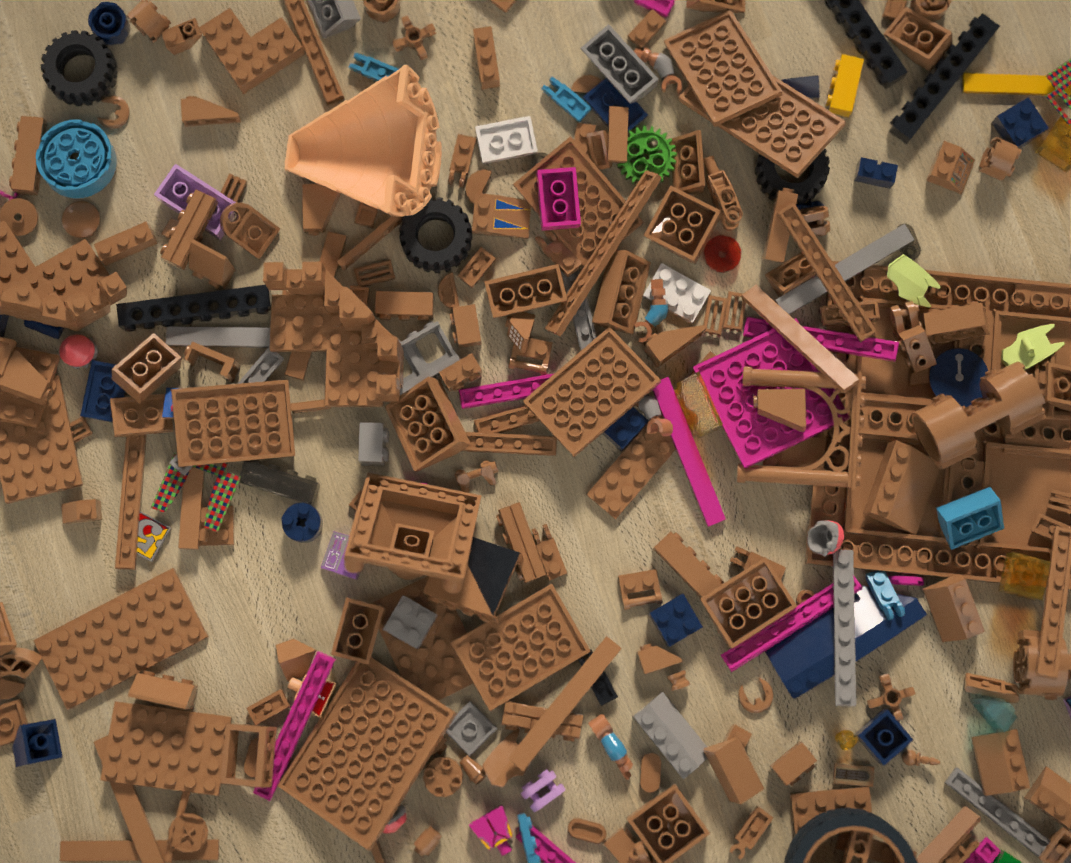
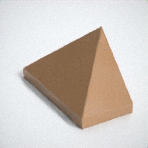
[587,130,613,170]

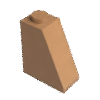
[302,184,342,236]
[0,350,53,406]
[754,389,806,432]

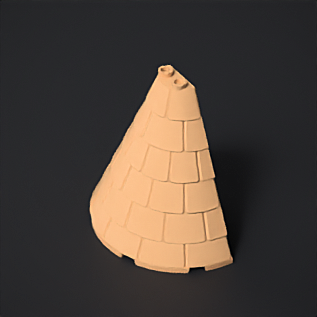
[284,65,442,217]

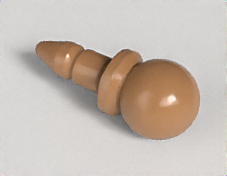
[902,750,941,766]

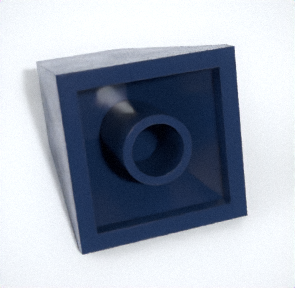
[12,719,62,767]

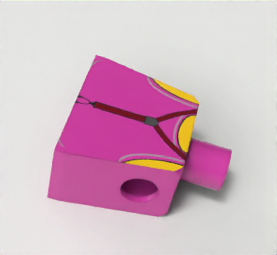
[469,805,513,856]

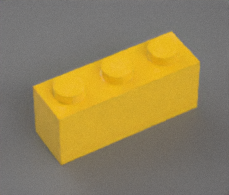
[825,54,864,118]

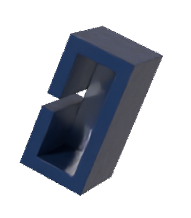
[854,157,898,189]

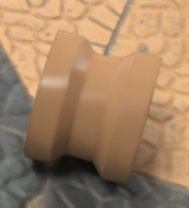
[667,670,690,691]

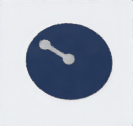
[929,348,988,407]

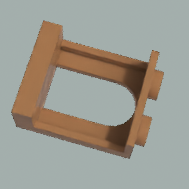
[184,342,240,383]

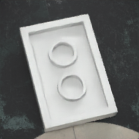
[475,116,538,164]
[643,263,711,324]

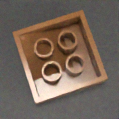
[644,185,722,265]
[626,784,710,863]

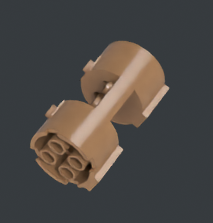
[911,362,1046,469]
[1013,630,1071,700]

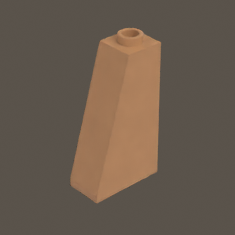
[762,188,798,263]

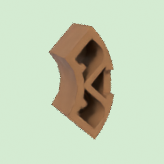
[0,648,42,679]

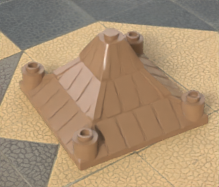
[344,473,482,593]

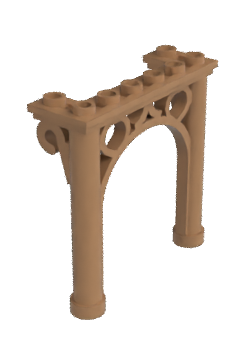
[737,366,866,490]

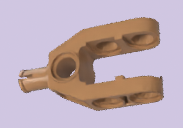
[703,156,743,231]

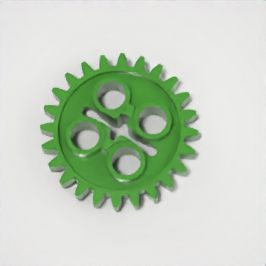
[617,126,677,185]

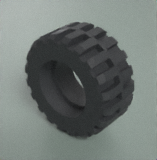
[41,30,118,107]
[755,149,830,204]
[399,197,472,273]

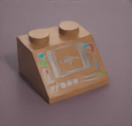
[926,141,975,194]

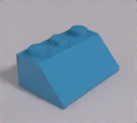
[936,487,1005,550]

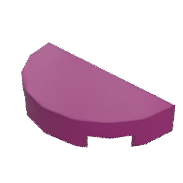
[888,576,924,586]

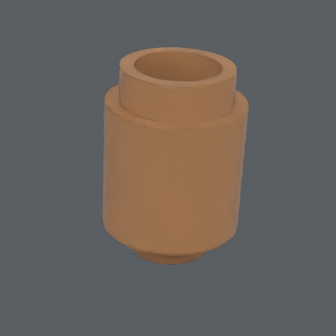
[413,826,442,857]

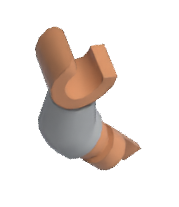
[634,48,682,96]
[634,394,673,436]

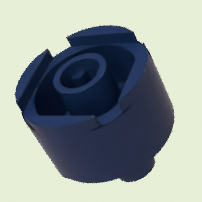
[88,2,130,45]
[282,503,323,543]

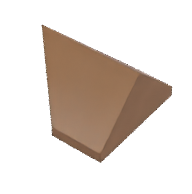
[276,639,316,682]

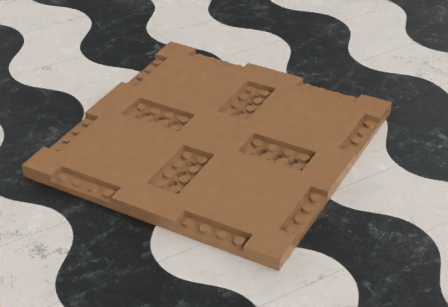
[805,261,1071,590]

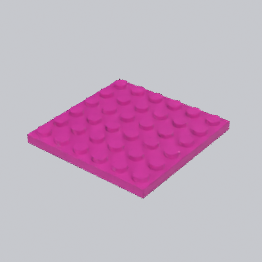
[693,318,850,468]

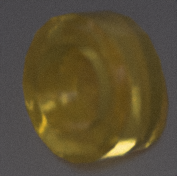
[835,730,857,750]

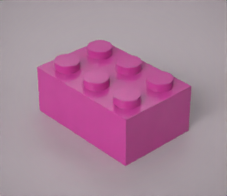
[536,167,581,231]

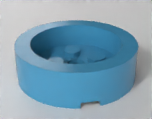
[36,119,117,198]

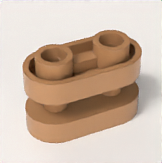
[799,206,831,236]
[889,301,923,342]

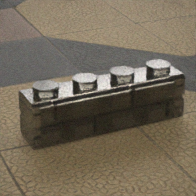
[239,460,320,506]

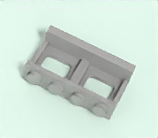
[399,321,460,396]

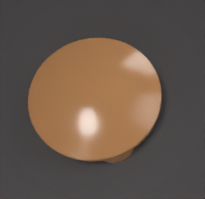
[62,201,100,238]

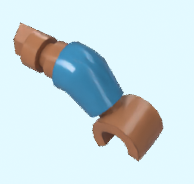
[634,279,668,342]
[588,714,633,780]

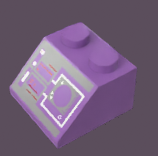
[321,531,360,580]

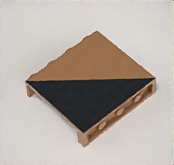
[423,537,524,623]

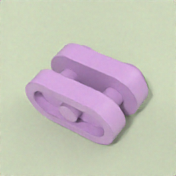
[521,769,566,813]

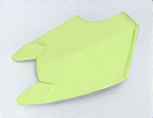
[887,254,941,308]
[1001,324,1065,370]

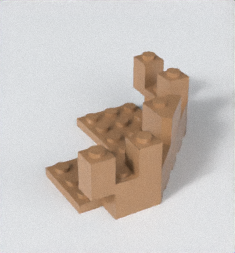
[0,221,127,332]
[263,262,404,407]

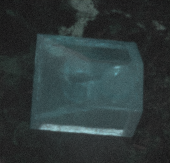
[970,698,1017,733]

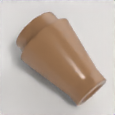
[459,755,487,785]

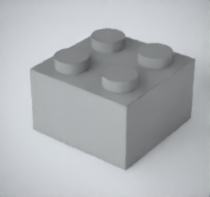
[358,423,389,466]
[383,595,438,650]

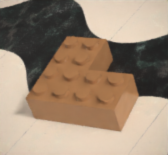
[199,8,305,95]

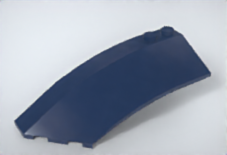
[765,585,927,700]

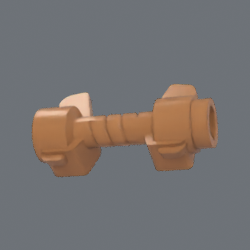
[454,460,498,493]

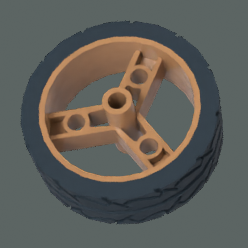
[785,808,918,863]

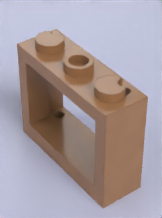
[221,724,277,788]

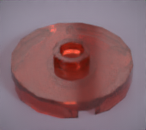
[704,235,741,273]

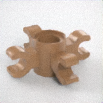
[392,15,436,61]
[867,674,916,721]

